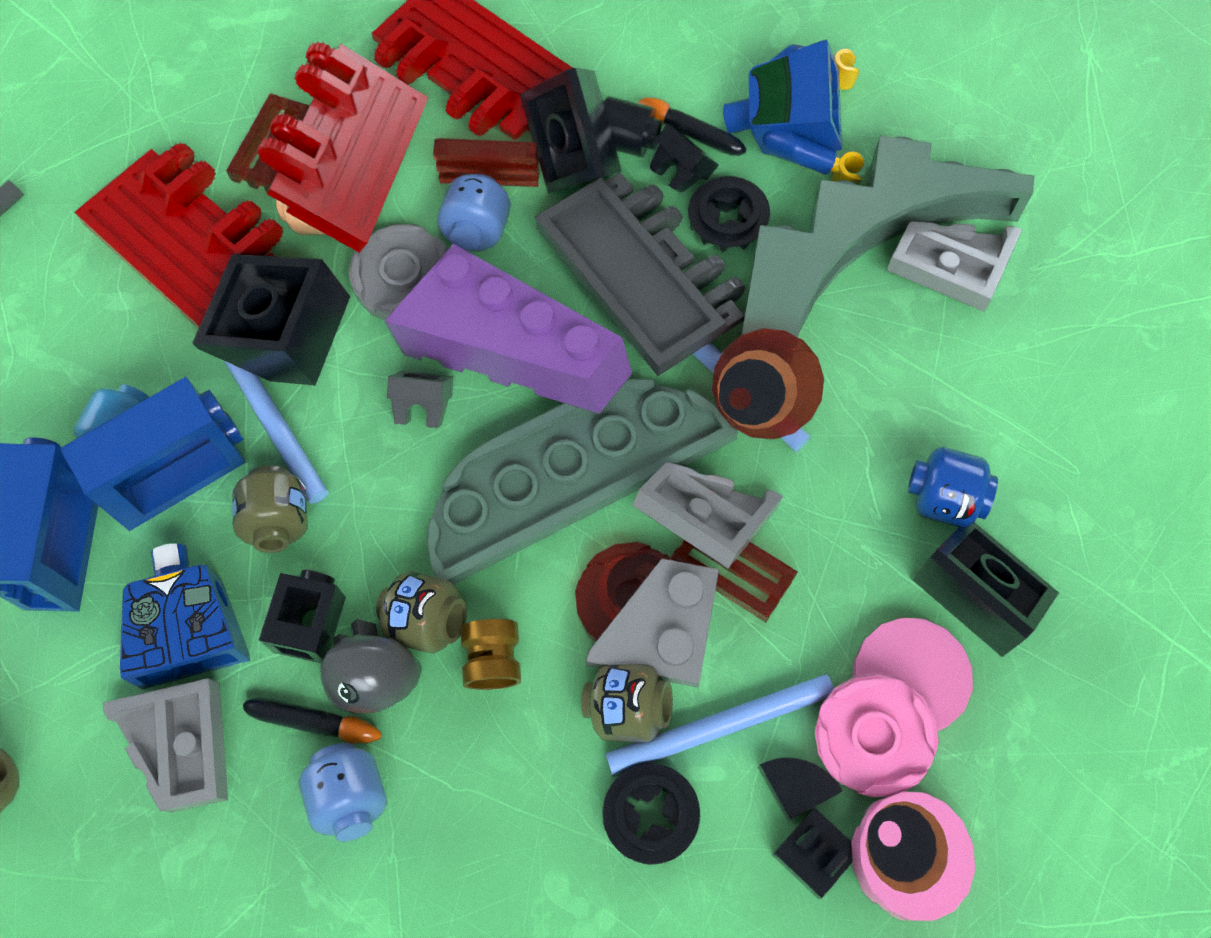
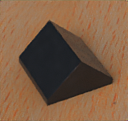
[520,68,622,194]
[913,522,1059,657]

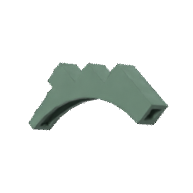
[738,135,1034,366]

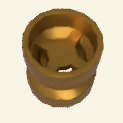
[460,619,521,690]

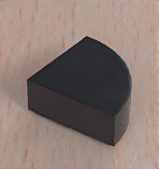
[758,758,843,822]

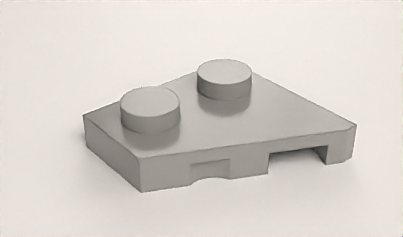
[887,222,1022,312]
[632,462,783,569]
[586,559,719,688]
[103,678,228,812]

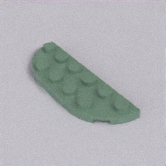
[428,379,738,584]

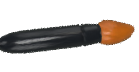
[637,97,746,156]
[243,698,381,744]

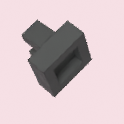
[387,371,453,428]

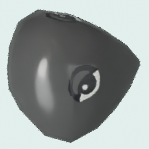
[321,619,422,713]

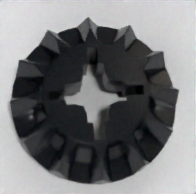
[688,176,770,253]
[603,763,700,865]

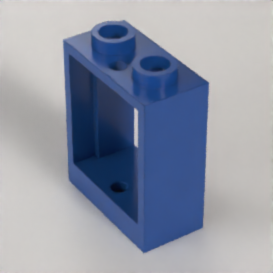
[60,377,246,531]
[0,437,98,612]

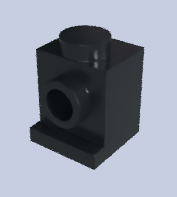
[259,570,346,663]

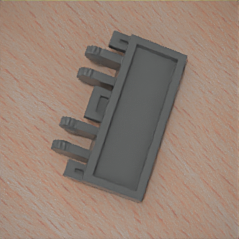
[535,172,746,376]

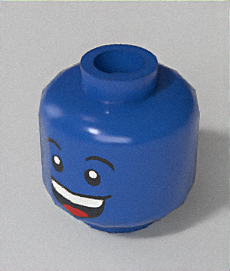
[907,447,998,527]

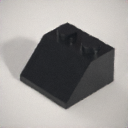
[192,254,351,386]

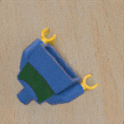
[723,39,864,185]

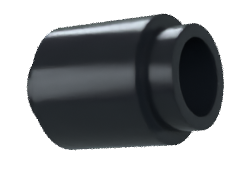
[603,96,662,158]

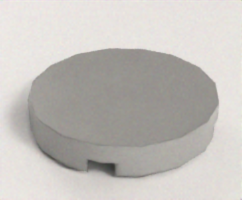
[349,224,447,320]

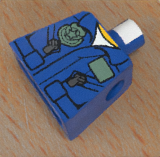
[120,543,251,689]

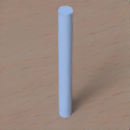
[224,361,329,504]
[605,674,834,776]

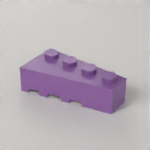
[385,244,632,414]

